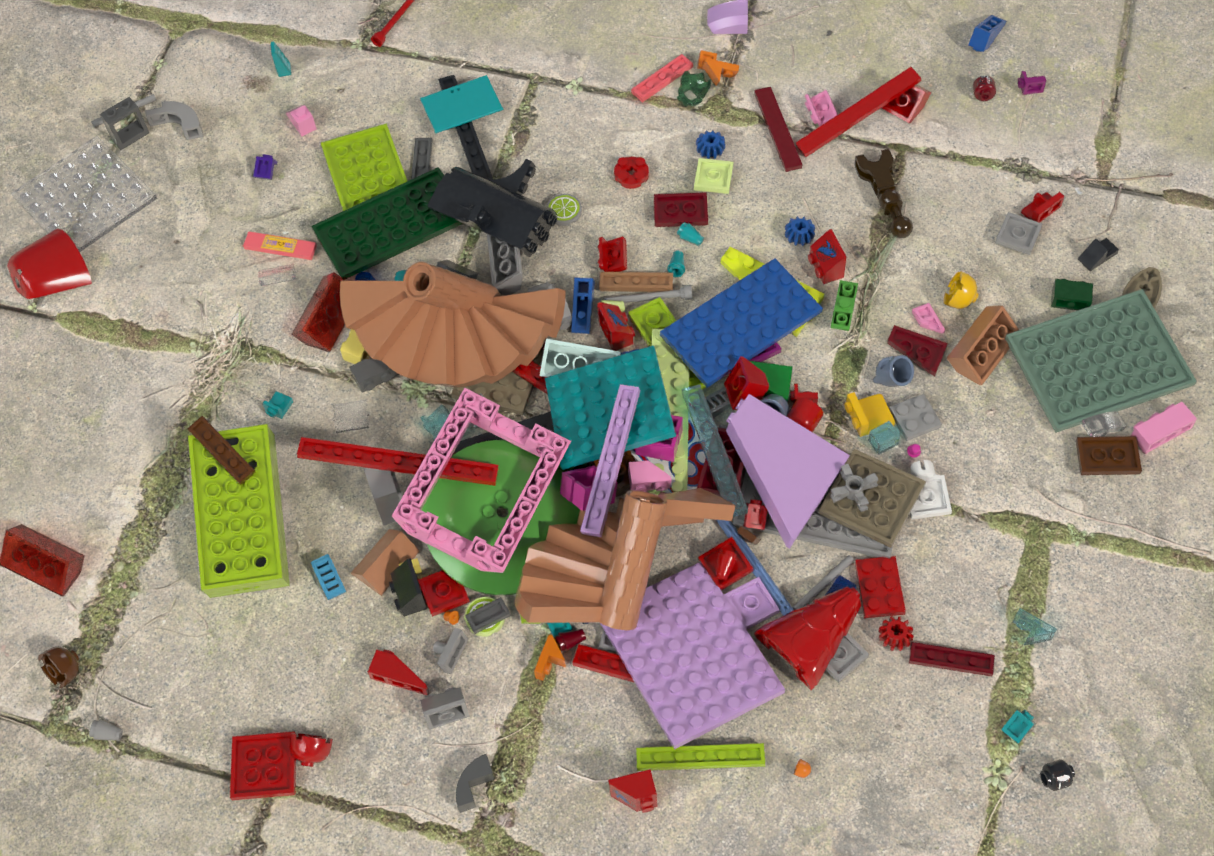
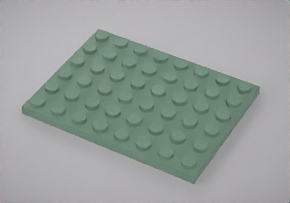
[1005,289,1197,433]

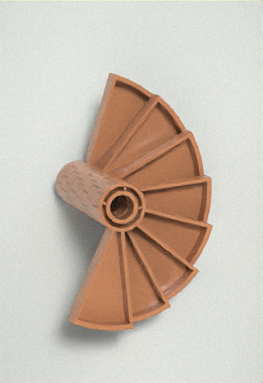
[340,262,566,387]
[515,488,735,630]

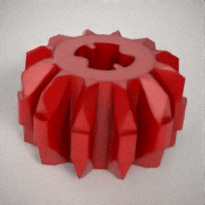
[878,616,914,651]

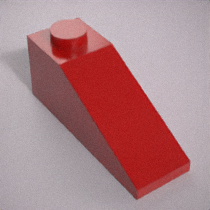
[367,649,429,696]

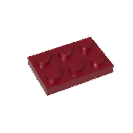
[654,192,708,227]

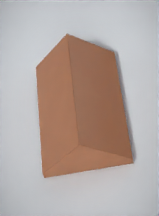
[351,529,420,596]

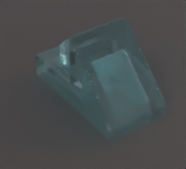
[1013,608,1057,645]

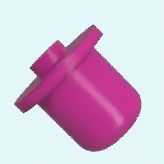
[907,444,921,458]

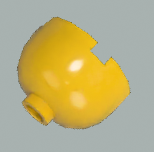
[943,271,979,309]

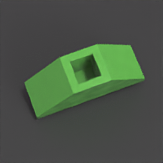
[831,280,858,331]

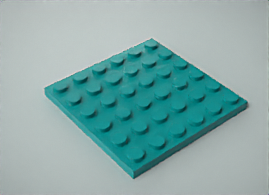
[545,345,676,470]

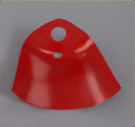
[7,228,92,299]

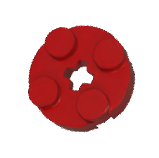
[614,156,649,189]

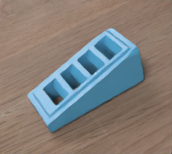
[311,554,346,600]

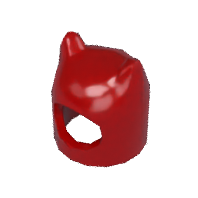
[786,398,823,432]

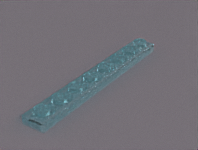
[682,385,748,517]

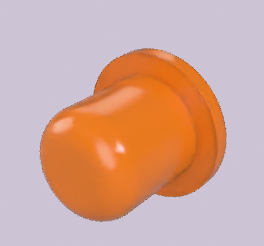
[444,610,460,625]

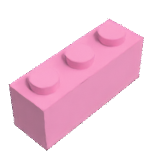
[1131,402,1197,454]

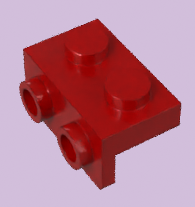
[598,236,627,272]

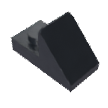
[1078,238,1119,271]

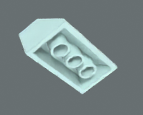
[540,339,621,377]

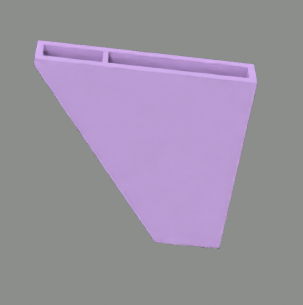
[726,394,850,549]

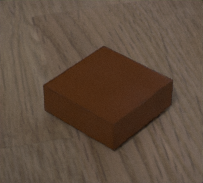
[737,526,761,545]

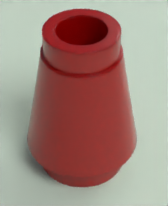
[715,550,737,581]

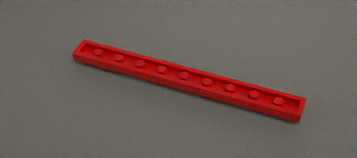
[297,437,499,486]

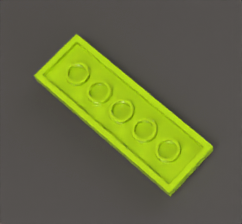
[628,297,716,396]

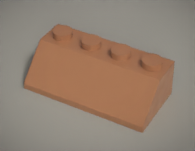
[947,305,1019,385]

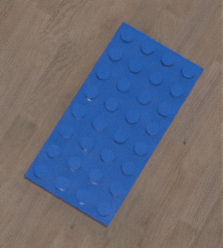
[660,258,823,388]

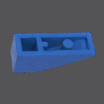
[968,15,1007,52]
[571,277,595,334]

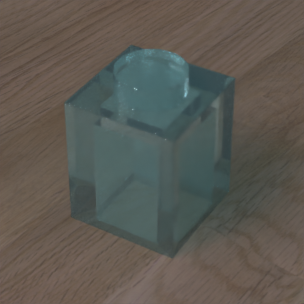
[868,421,900,455]

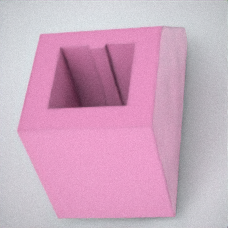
[628,460,671,492]

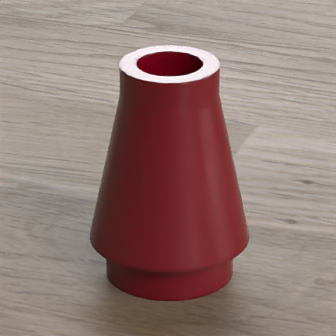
[554,629,586,652]

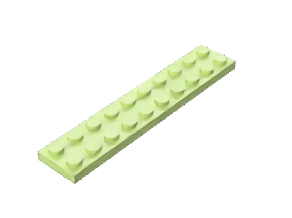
[648,329,689,495]

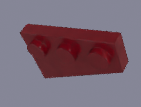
[887,325,948,377]

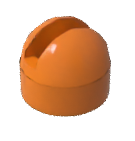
[793,759,811,778]

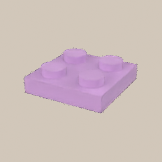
[724,577,780,630]

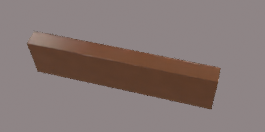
[187,416,256,485]

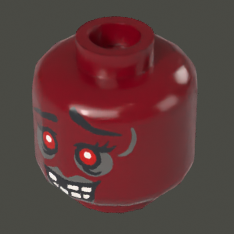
[973,75,996,102]

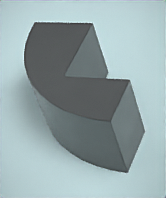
[456,753,495,813]

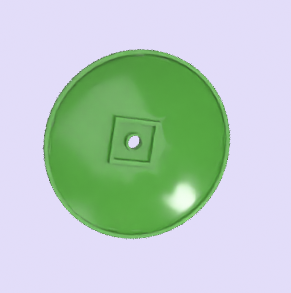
[422,440,580,595]

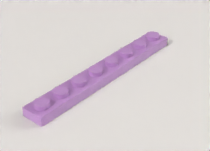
[580,385,640,537]

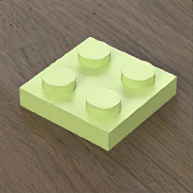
[694,158,734,194]

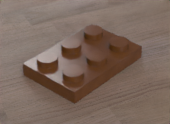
[1076,436,1142,475]

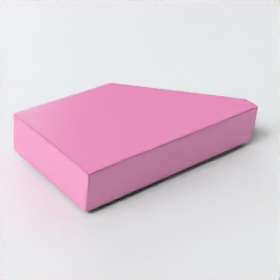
[912,303,945,334]

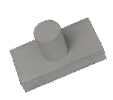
[433,628,468,674]

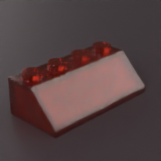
[291,272,345,352]
[0,524,85,597]

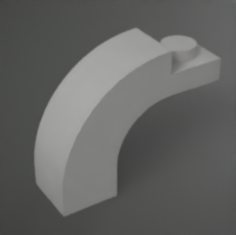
[145,101,204,140]

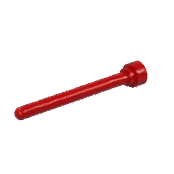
[371,0,415,47]

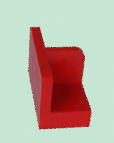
[1021,191,1065,223]

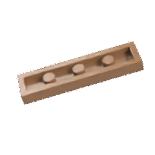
[599,272,673,292]

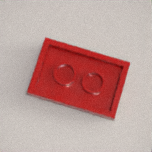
[855,556,906,619]

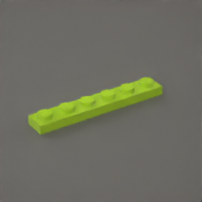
[636,743,765,771]

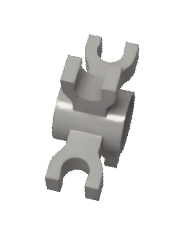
[830,464,878,512]

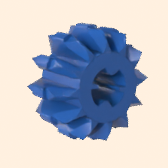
[696,130,726,159]
[785,216,815,247]

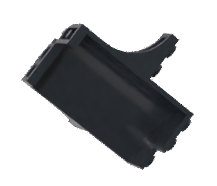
[427,159,557,257]

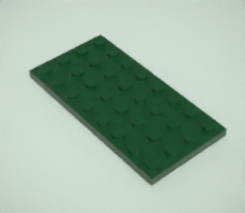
[311,167,464,281]

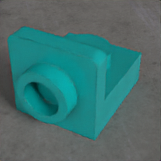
[262,391,294,419]
[1001,709,1036,744]

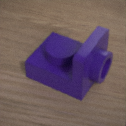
[253,154,278,180]

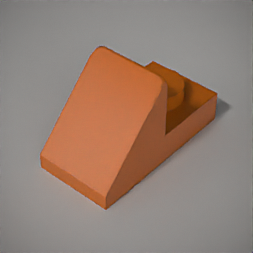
[702,58,739,86]
[534,634,566,681]

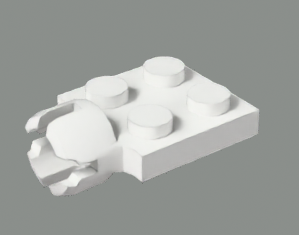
[910,460,952,520]

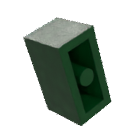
[1051,279,1093,311]

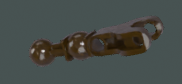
[854,149,913,238]

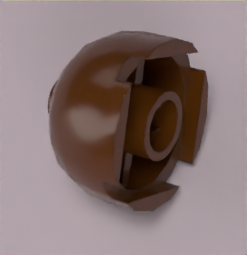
[38,646,79,688]

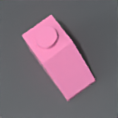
[286,105,317,137]

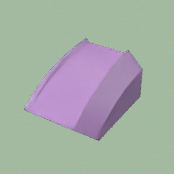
[707,0,748,34]

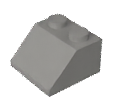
[420,687,470,729]

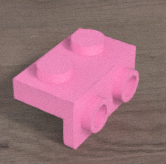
[805,90,838,126]

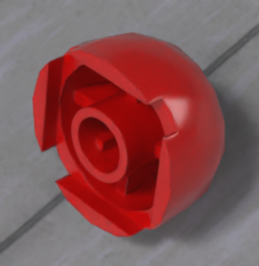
[290,733,333,767]

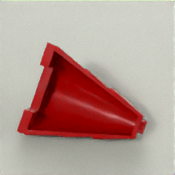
[754,587,861,690]

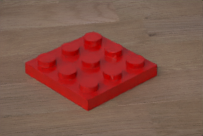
[230,731,296,801]

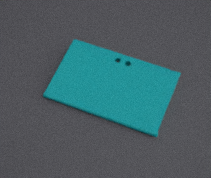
[420,75,504,134]

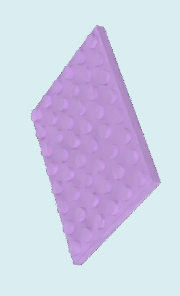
[599,562,785,749]

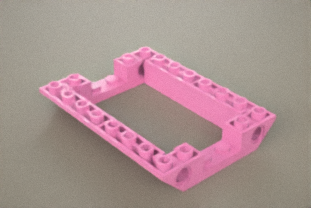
[392,388,571,573]

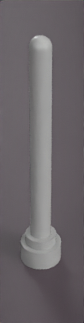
[605,285,692,303]

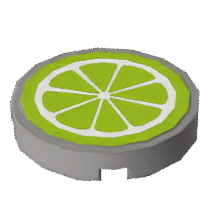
[547,194,582,226]

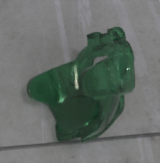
[677,70,711,107]

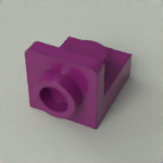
[1017,71,1046,95]

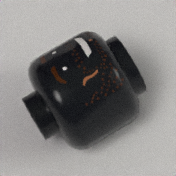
[1040,759,1075,791]

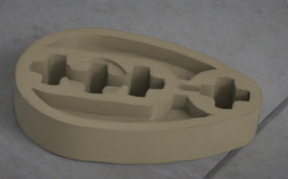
[1122,267,1162,309]

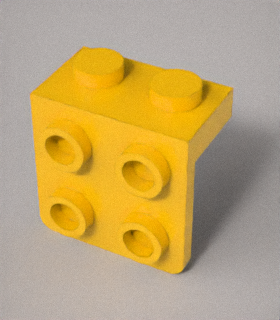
[844,392,895,437]

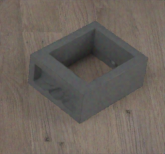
[100,97,149,150]

